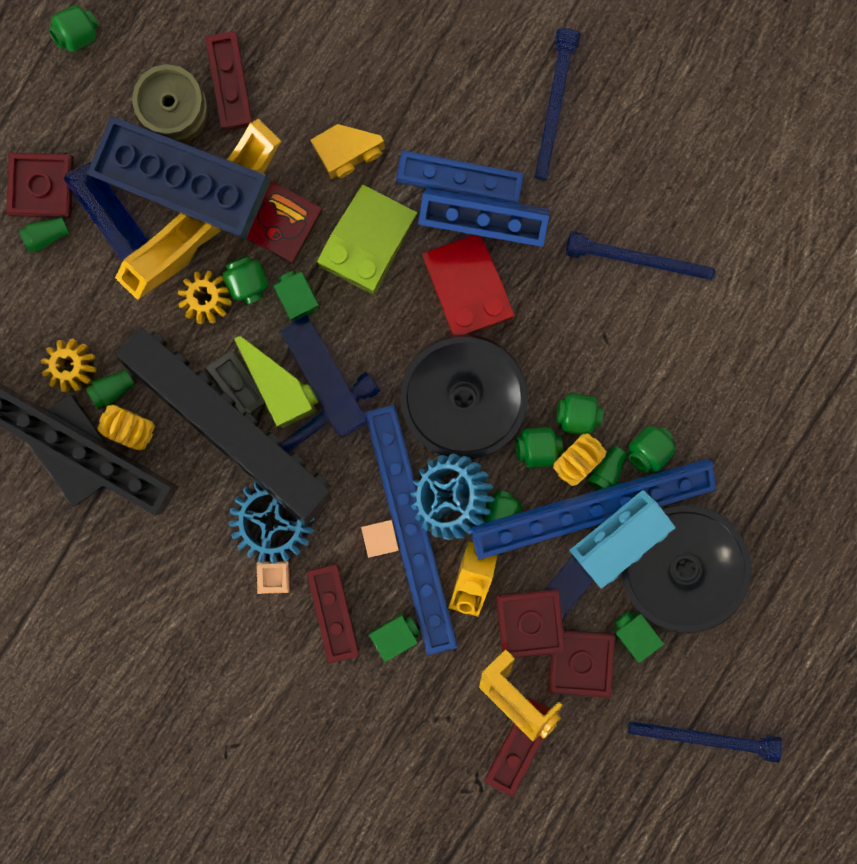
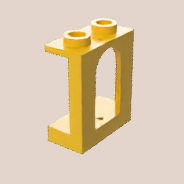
[479,650,562,742]

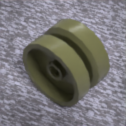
[132,64,209,143]

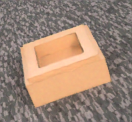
[361,520,399,558]
[257,561,290,594]

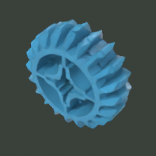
[410,454,494,540]
[229,482,315,564]

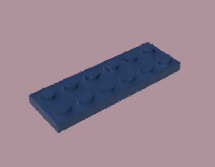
[87,116,271,239]

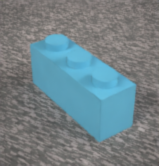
[569,490,676,589]

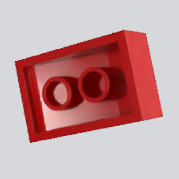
[422,235,514,335]

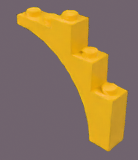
[115,119,282,300]

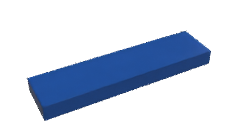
[396,150,524,204]

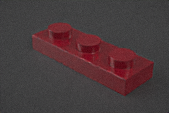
[205,31,253,131]
[306,563,360,664]
[484,696,552,797]

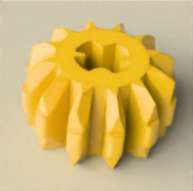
[178,271,232,325]
[41,339,97,392]
[97,405,155,450]
[553,433,606,486]

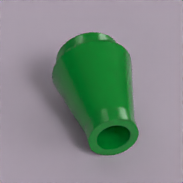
[19,217,69,253]
[85,369,135,410]
[587,446,628,490]

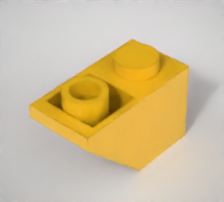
[311,124,385,179]
[448,541,498,617]

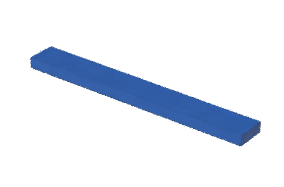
[365,405,458,656]
[470,459,716,560]

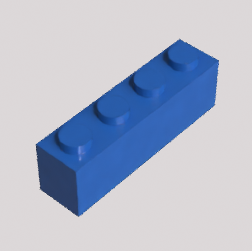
[418,188,550,247]

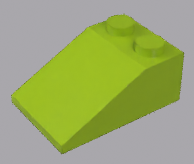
[317,184,418,296]
[234,336,319,428]

